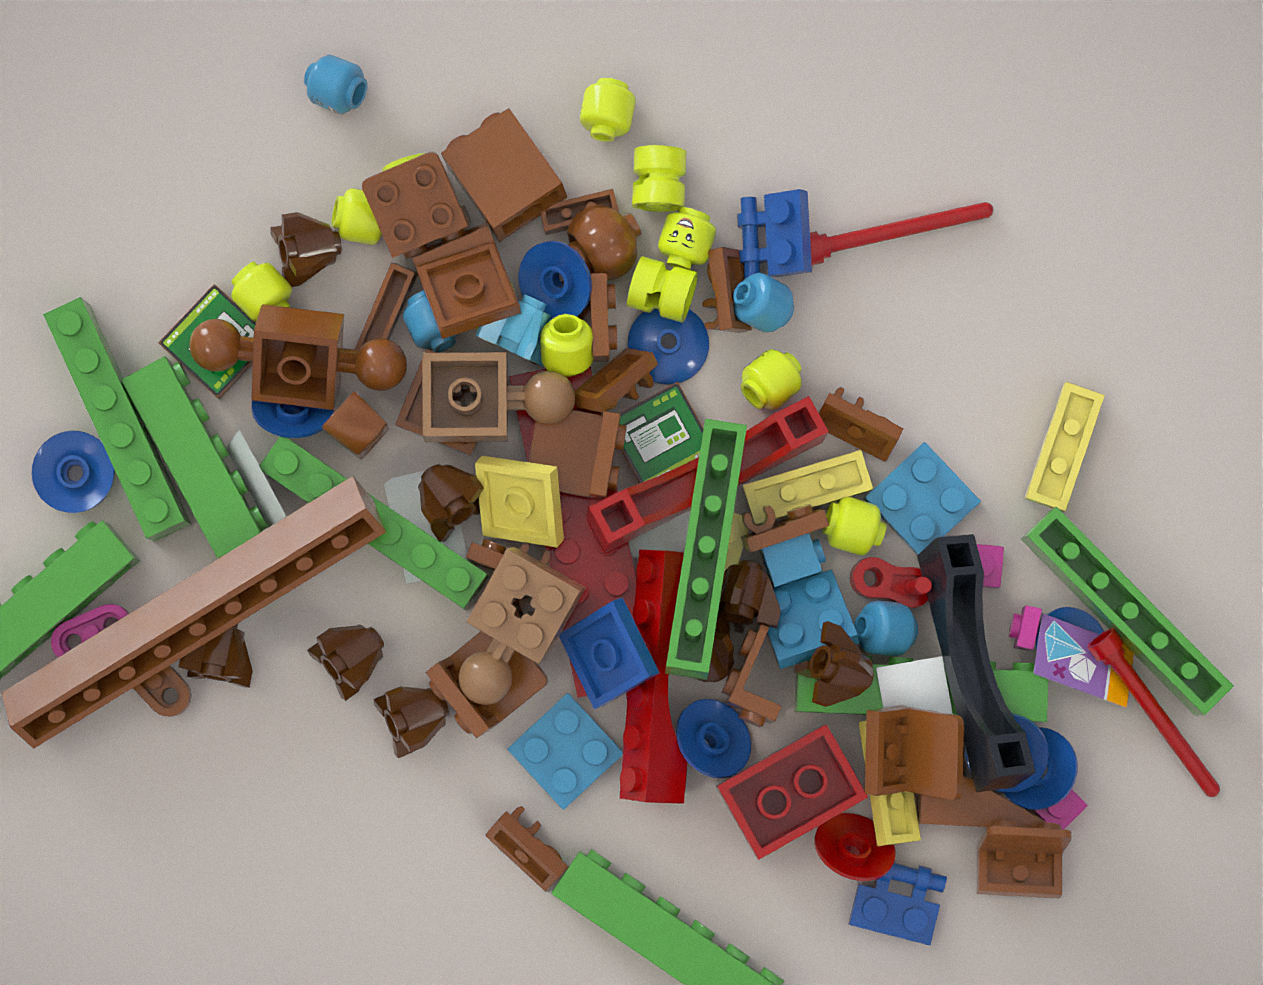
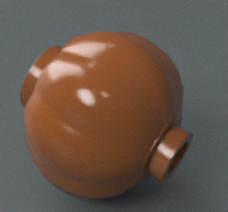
[567,205,642,281]

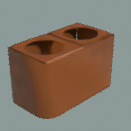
[322,391,389,460]

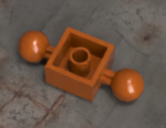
[189,304,407,410]

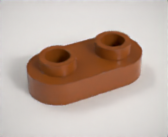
[133,665,191,717]

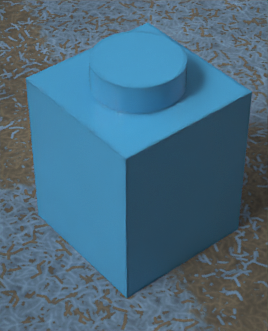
[760,533,826,589]

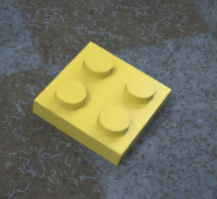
[475,455,564,548]

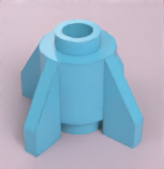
[475,294,551,367]

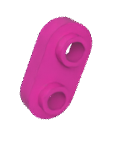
[51,604,130,657]

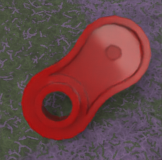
[850,557,932,608]

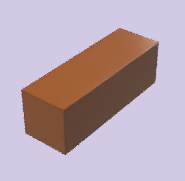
[540,189,619,236]

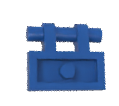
[737,189,812,279]
[848,861,947,946]

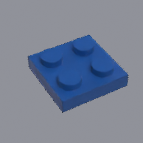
[559,598,659,709]

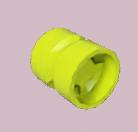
[632,145,687,212]
[627,256,698,323]

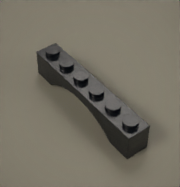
[917,534,1036,792]

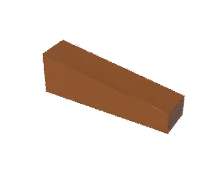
[354,262,418,350]

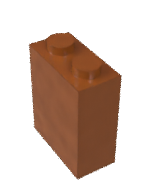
[441,108,567,242]

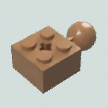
[422,352,575,442]
[459,547,586,705]

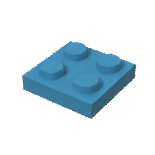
[864,442,981,555]
[767,569,859,669]
[507,693,623,810]

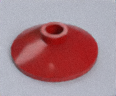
[814,813,896,881]

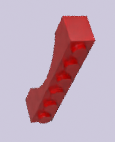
[586,396,829,553]
[619,549,688,804]

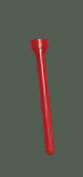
[810,202,994,266]
[1087,628,1220,797]

